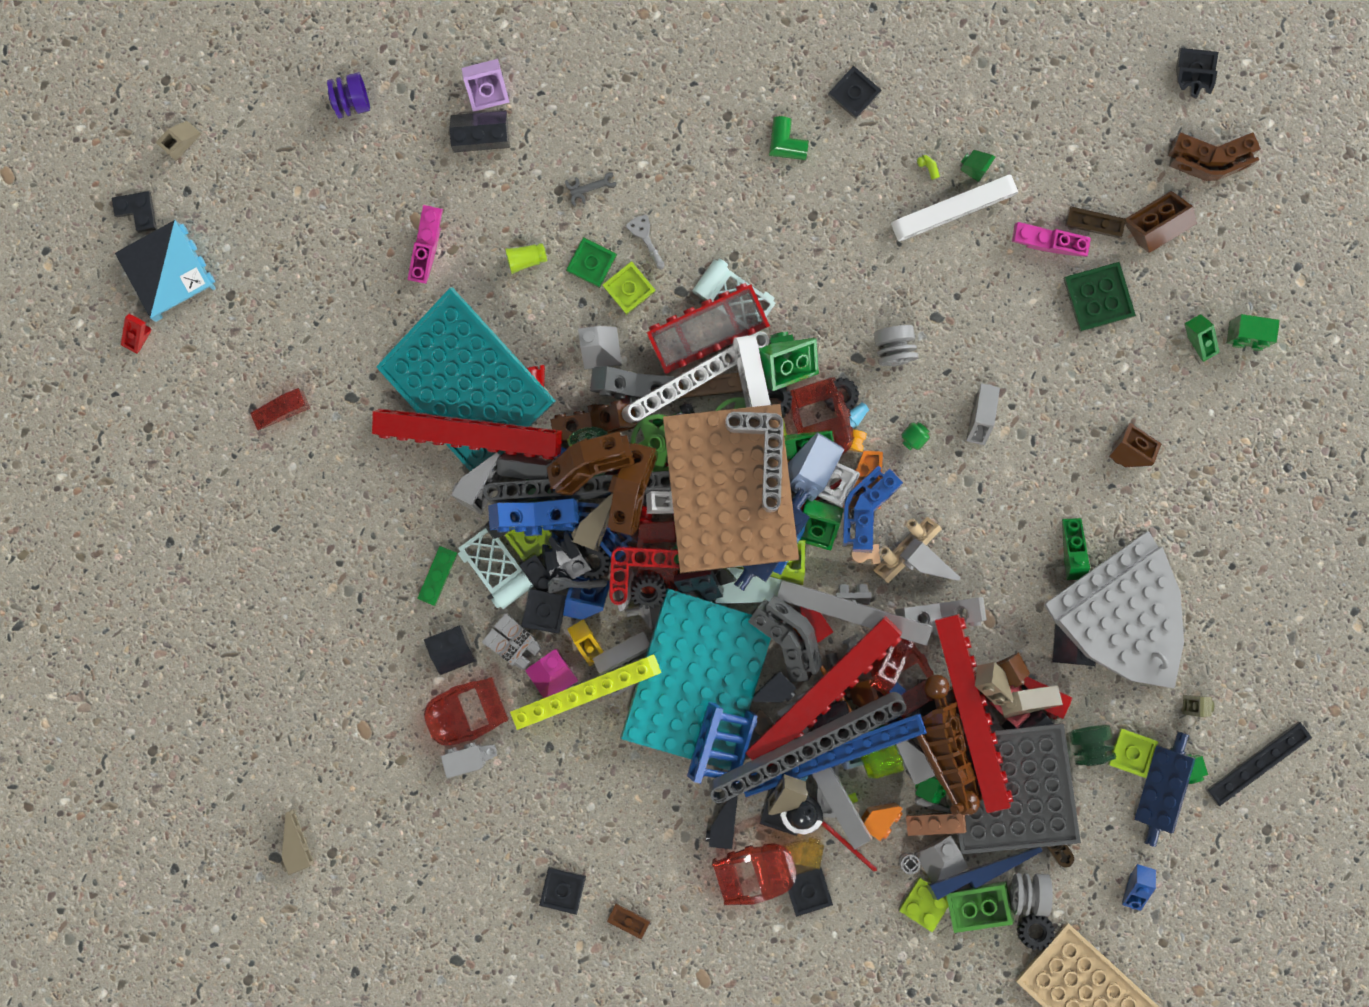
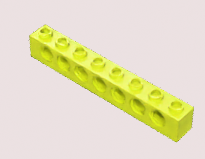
[510,655,661,730]

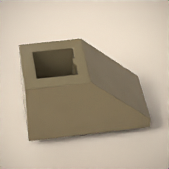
[155,121,201,161]
[975,662,1013,705]

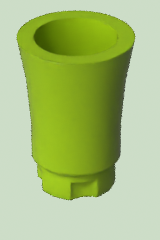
[505,243,547,274]

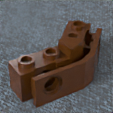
[1167,132,1261,181]
[550,401,637,444]
[546,431,635,495]
[608,443,658,536]
[945,652,1030,715]

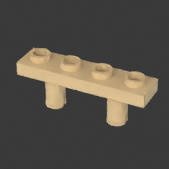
[873,517,942,583]

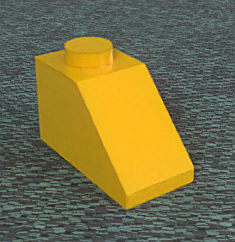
[567,619,604,666]

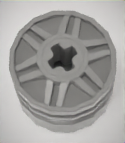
[873,325,919,366]
[1010,873,1053,917]

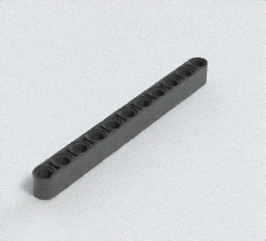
[483,471,671,504]
[709,692,906,803]

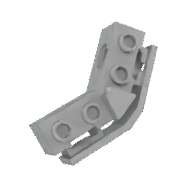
[895,597,987,635]

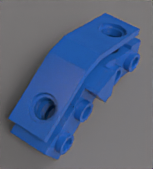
[843,466,903,553]
[488,499,579,536]
[553,502,636,561]

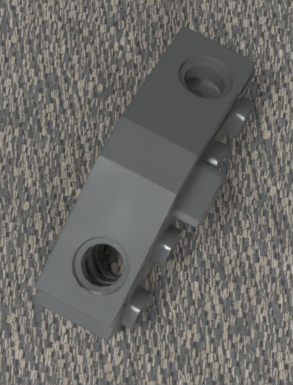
[590,366,676,405]
[748,595,823,682]

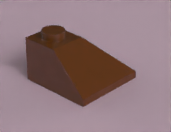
[1109,423,1162,468]
[845,678,882,715]

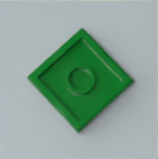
[566,237,617,288]

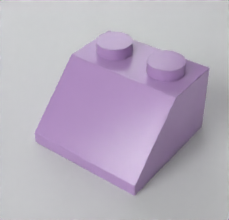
[462,59,509,112]

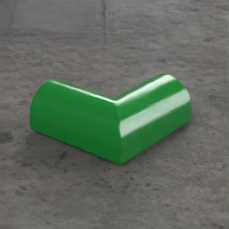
[769,116,809,160]

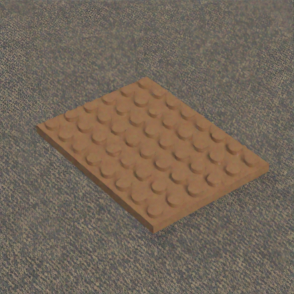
[663,404,799,573]

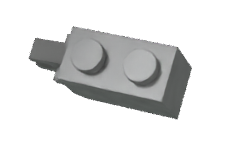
[441,742,498,778]

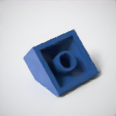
[563,575,610,620]

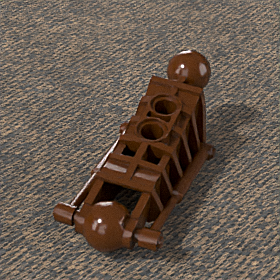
[916,675,983,816]

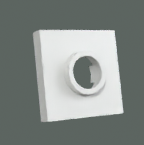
[818,463,860,507]

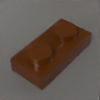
[607,903,650,940]

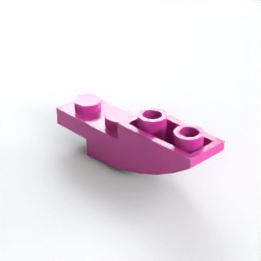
[407,205,443,284]
[1012,222,1091,257]

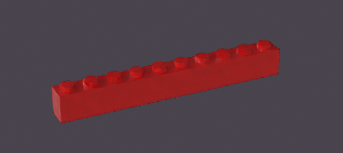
[372,409,562,459]
[935,614,1013,813]
[745,616,902,767]

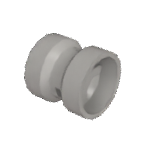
[899,852,920,874]

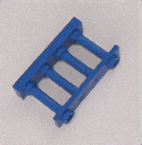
[687,702,757,784]

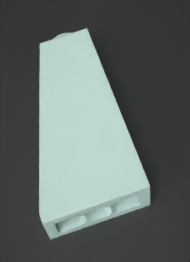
[715,567,785,604]

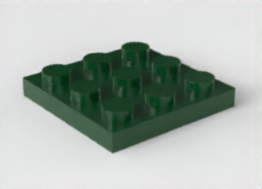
[1063,261,1136,332]

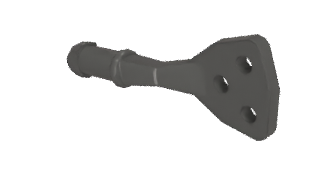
[548,578,607,593]

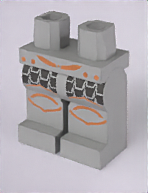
[482,613,542,670]

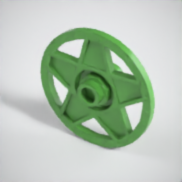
[630,414,669,472]

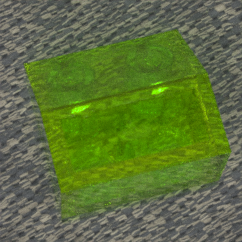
[861,745,904,779]

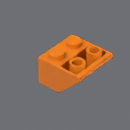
[861,803,903,841]

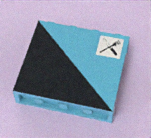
[115,220,216,322]

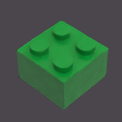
[1226,314,1280,351]

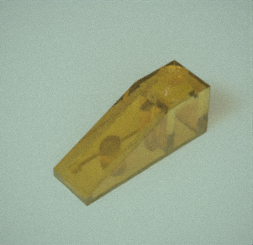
[761,837,824,869]

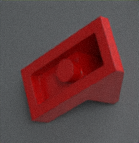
[121,313,152,354]

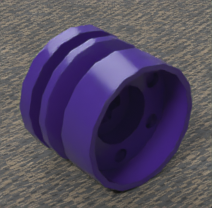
[327,72,370,119]

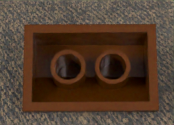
[1125,191,1197,253]

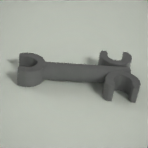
[565,172,617,207]

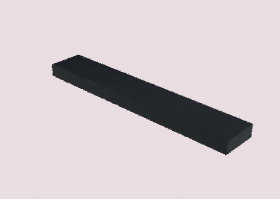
[1206,722,1312,806]

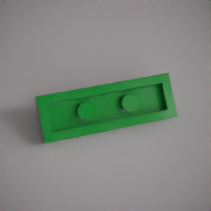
[417,546,458,606]

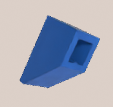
[1122,864,1156,911]

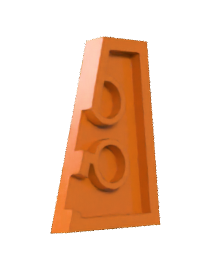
[843,451,883,509]

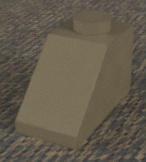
[768,774,808,815]

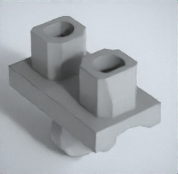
[836,584,872,605]

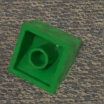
[800,499,844,551]

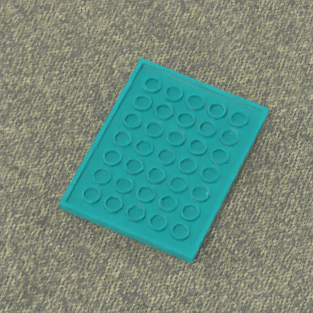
[376,287,556,471]
[620,589,771,771]

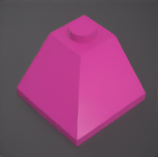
[525,649,578,698]

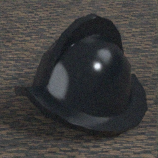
[781,795,823,835]

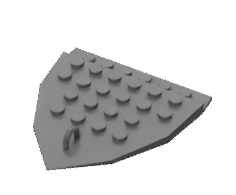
[1044,531,1184,688]

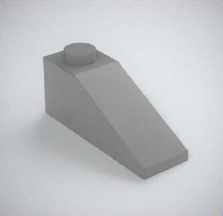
[900,538,961,581]

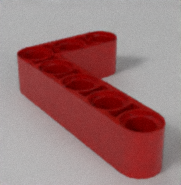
[609,547,680,605]

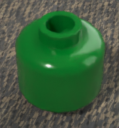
[901,422,930,450]

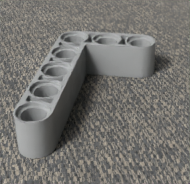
[725,412,783,513]

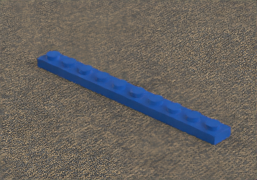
[744,714,927,797]

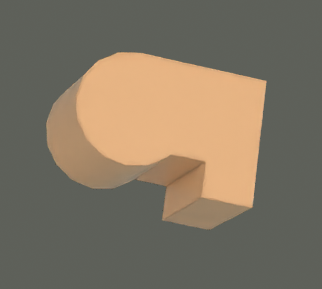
[851,544,881,564]

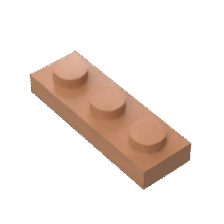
[906,813,967,836]

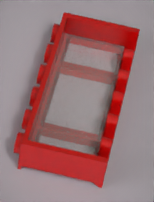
[646,283,770,374]

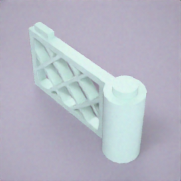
[692,259,776,329]
[458,528,534,609]

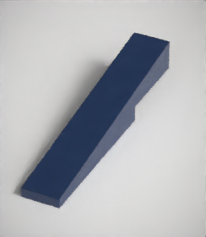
[926,847,1043,900]

